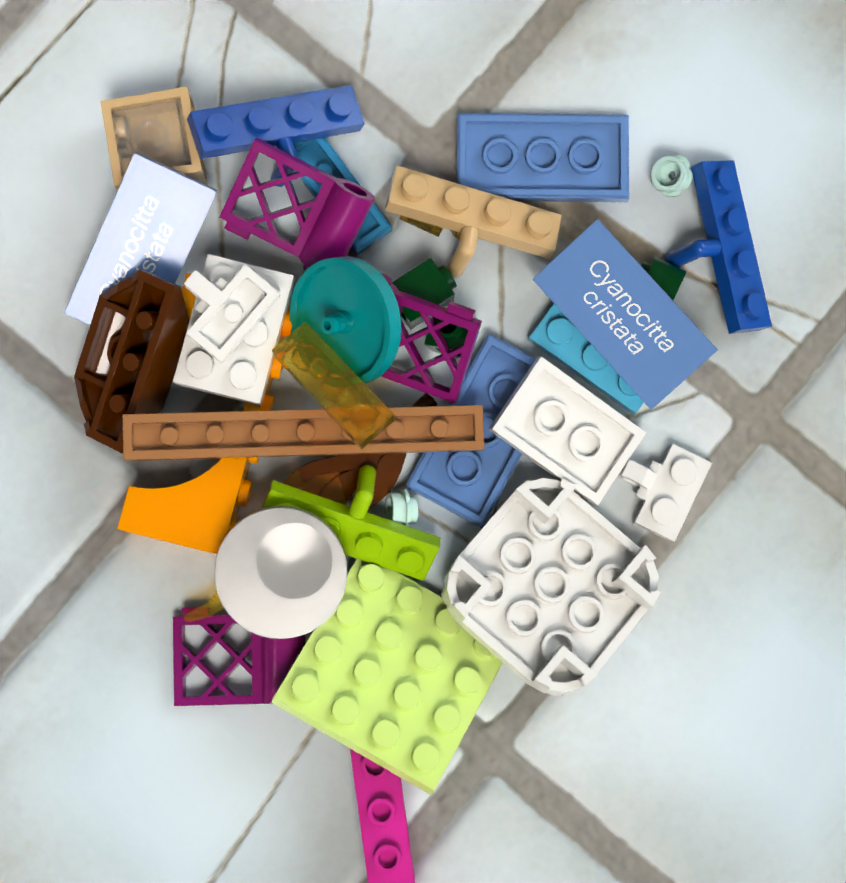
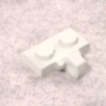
[183,264,281,364]
[619,444,712,542]

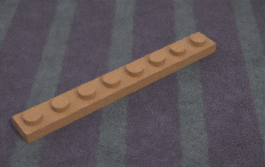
[122,405,485,461]

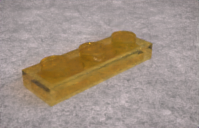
[271,322,396,449]

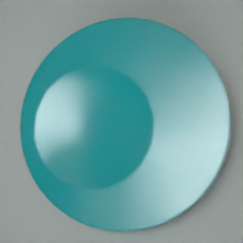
[290,256,401,388]

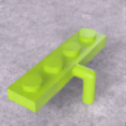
[261,465,441,581]

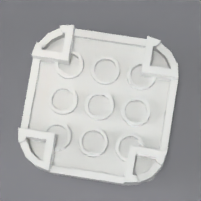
[441,478,661,697]

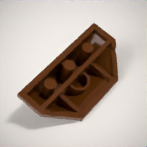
[74,270,189,453]

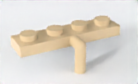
[385,166,562,277]

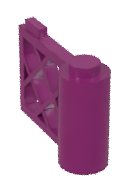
[219,138,375,271]
[380,272,482,404]
[173,607,305,706]

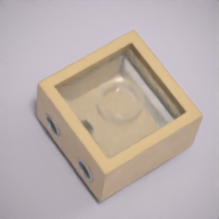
[100,86,208,191]

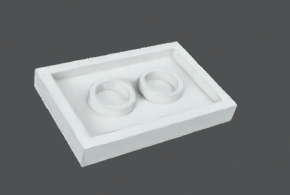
[173,254,295,406]
[488,356,646,505]

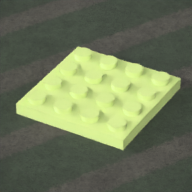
[271,559,503,795]

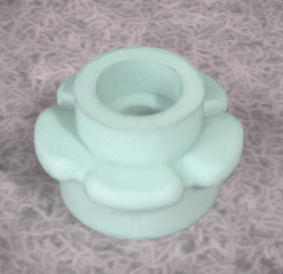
[651,155,693,197]
[385,489,418,527]

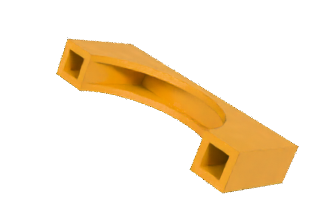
[117,273,292,555]

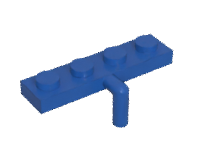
[187,85,365,187]
[664,160,772,334]

